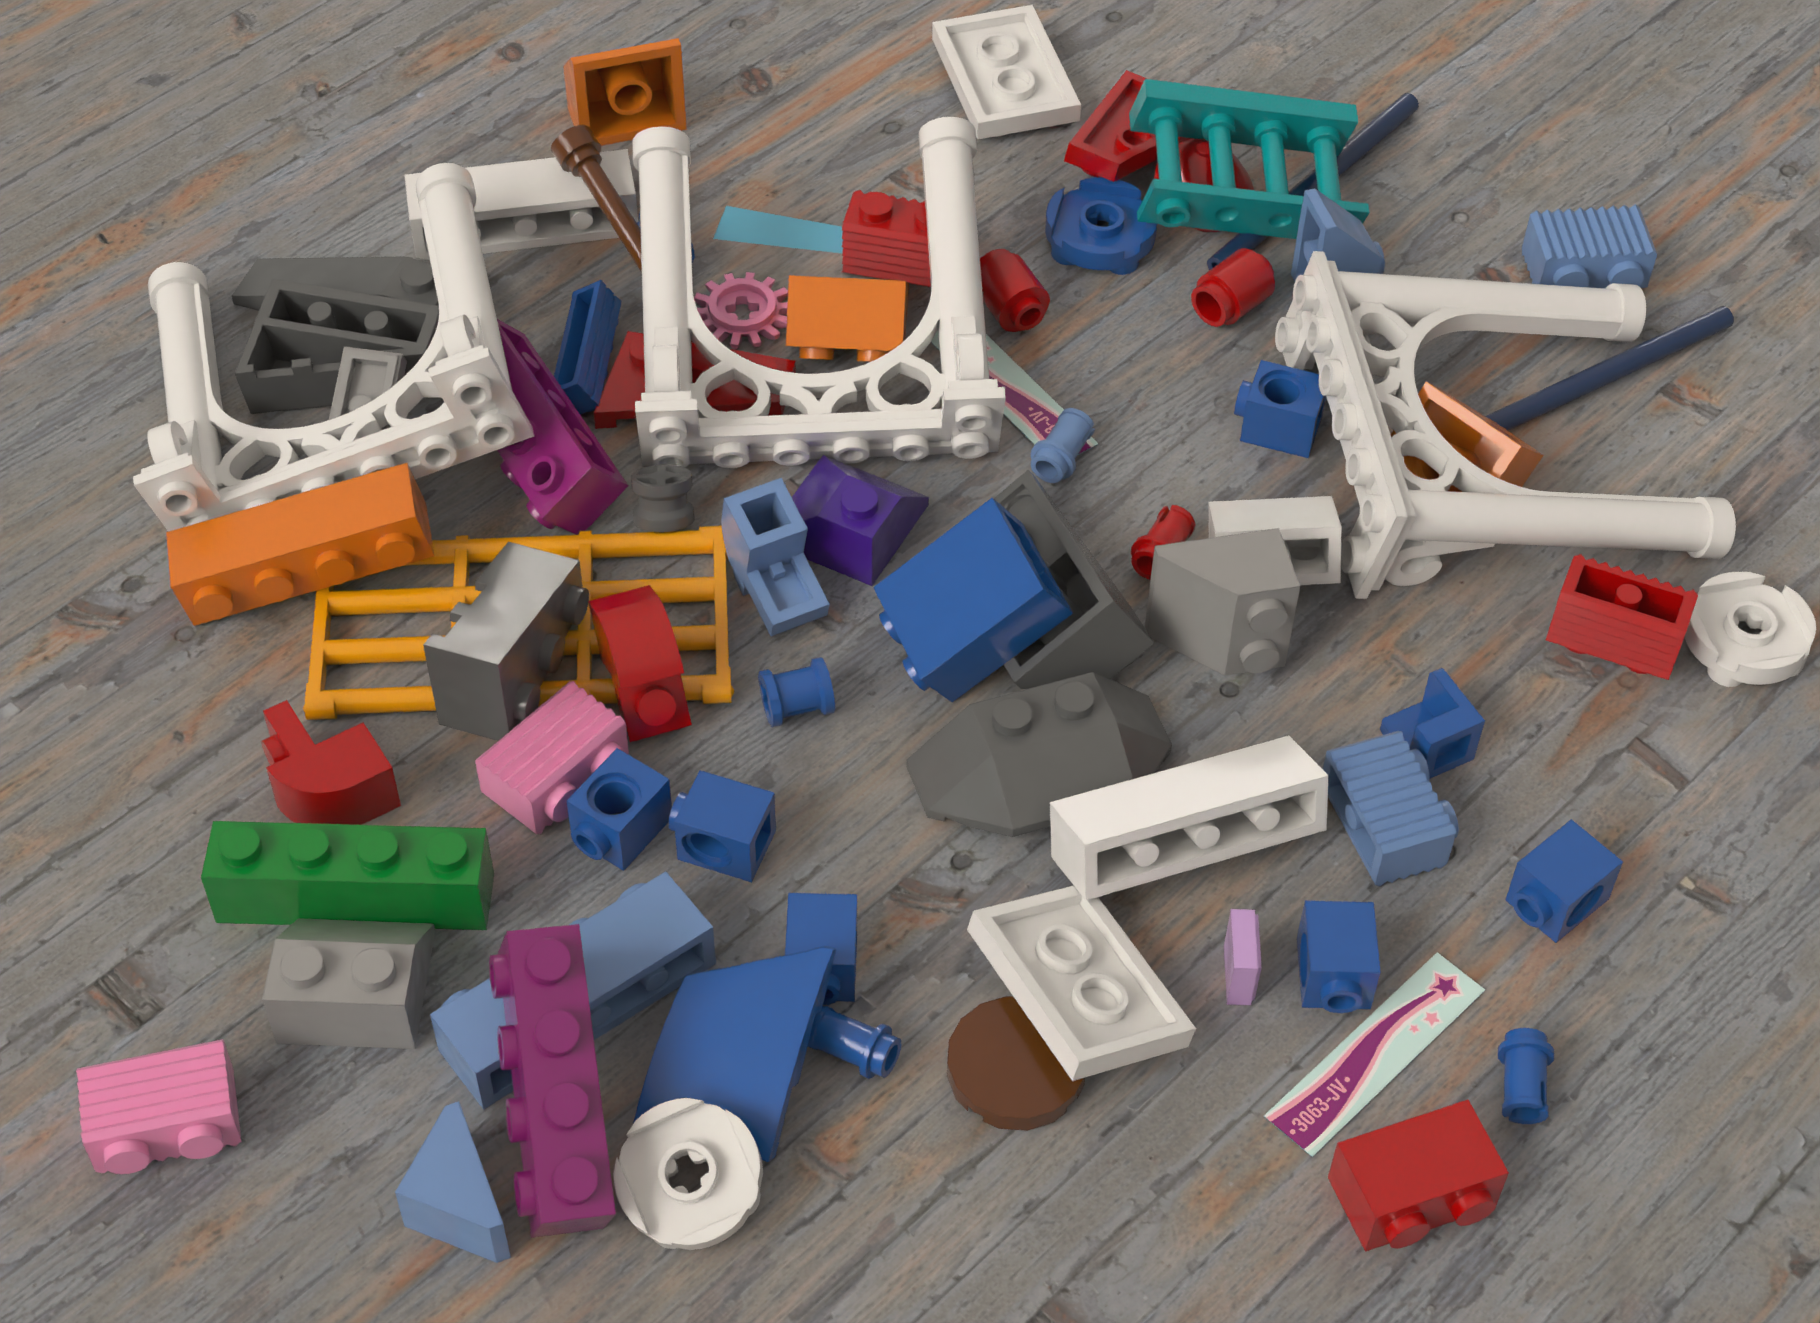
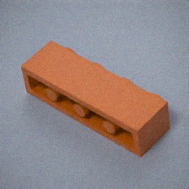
[166,463,435,626]

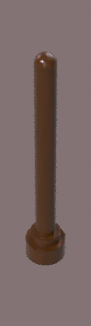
[551,125,693,342]

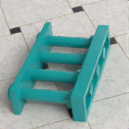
[1129,79,1370,239]

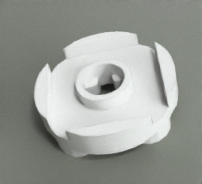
[1685,572,1816,687]
[613,1098,763,1250]

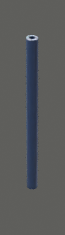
[1207,93,1419,270]
[1486,306,1734,431]

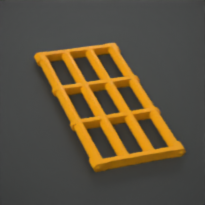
[303,526,735,720]

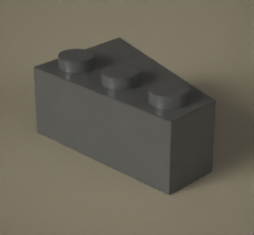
[235,278,439,414]
[423,542,589,741]

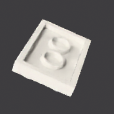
[932,5,1081,140]
[967,885,1196,1081]

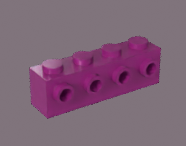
[497,319,629,535]
[489,924,616,1238]

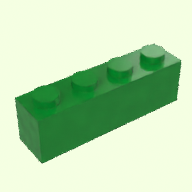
[201,821,494,930]

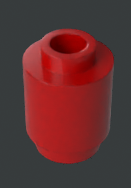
[1191,248,1275,327]
[980,249,1050,332]

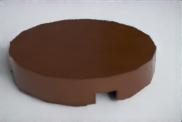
[947,996,1086,1131]

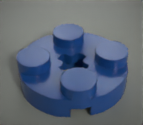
[1045,177,1157,275]

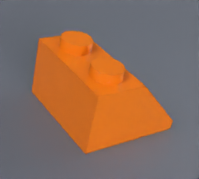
[563,38,687,146]
[786,275,909,362]

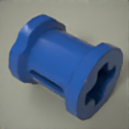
[758,657,835,727]

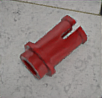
[1131,505,1196,580]

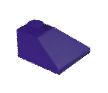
[792,455,929,586]

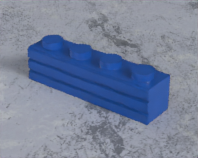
[554,280,622,415]

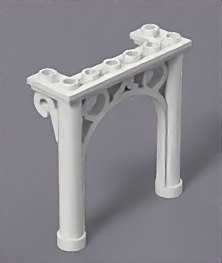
[632,117,1006,468]
[133,163,534,532]
[1275,251,1736,599]

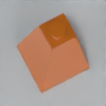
[1391,382,1544,492]

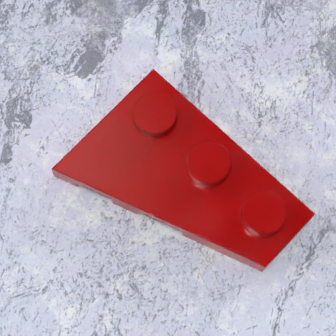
[1064,70,1192,182]
[594,331,796,429]

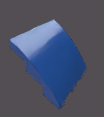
[633,946,837,1162]

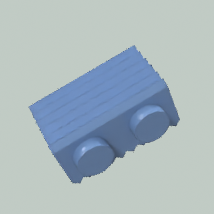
[1522,204,1657,289]
[1323,731,1459,886]

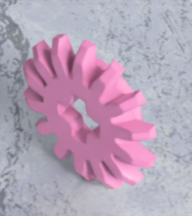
[694,272,788,349]

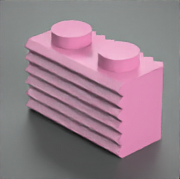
[475,681,629,834]
[76,1039,242,1174]

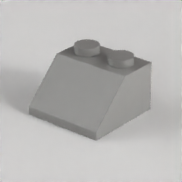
[1145,528,1300,676]
[262,918,435,1049]

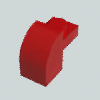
[588,585,692,742]
[261,700,401,825]

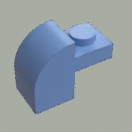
[721,478,830,636]

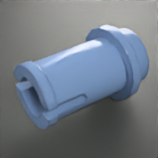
[1031,408,1095,483]

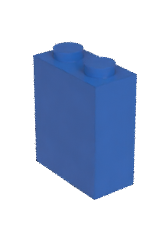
[873,498,1073,702]

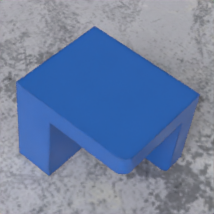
[1380,668,1485,779]

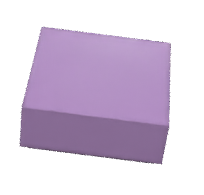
[1224,909,1262,1005]

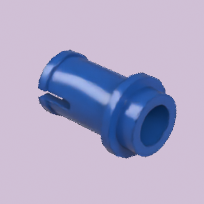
[808,1006,901,1079]
[1498,1028,1554,1124]

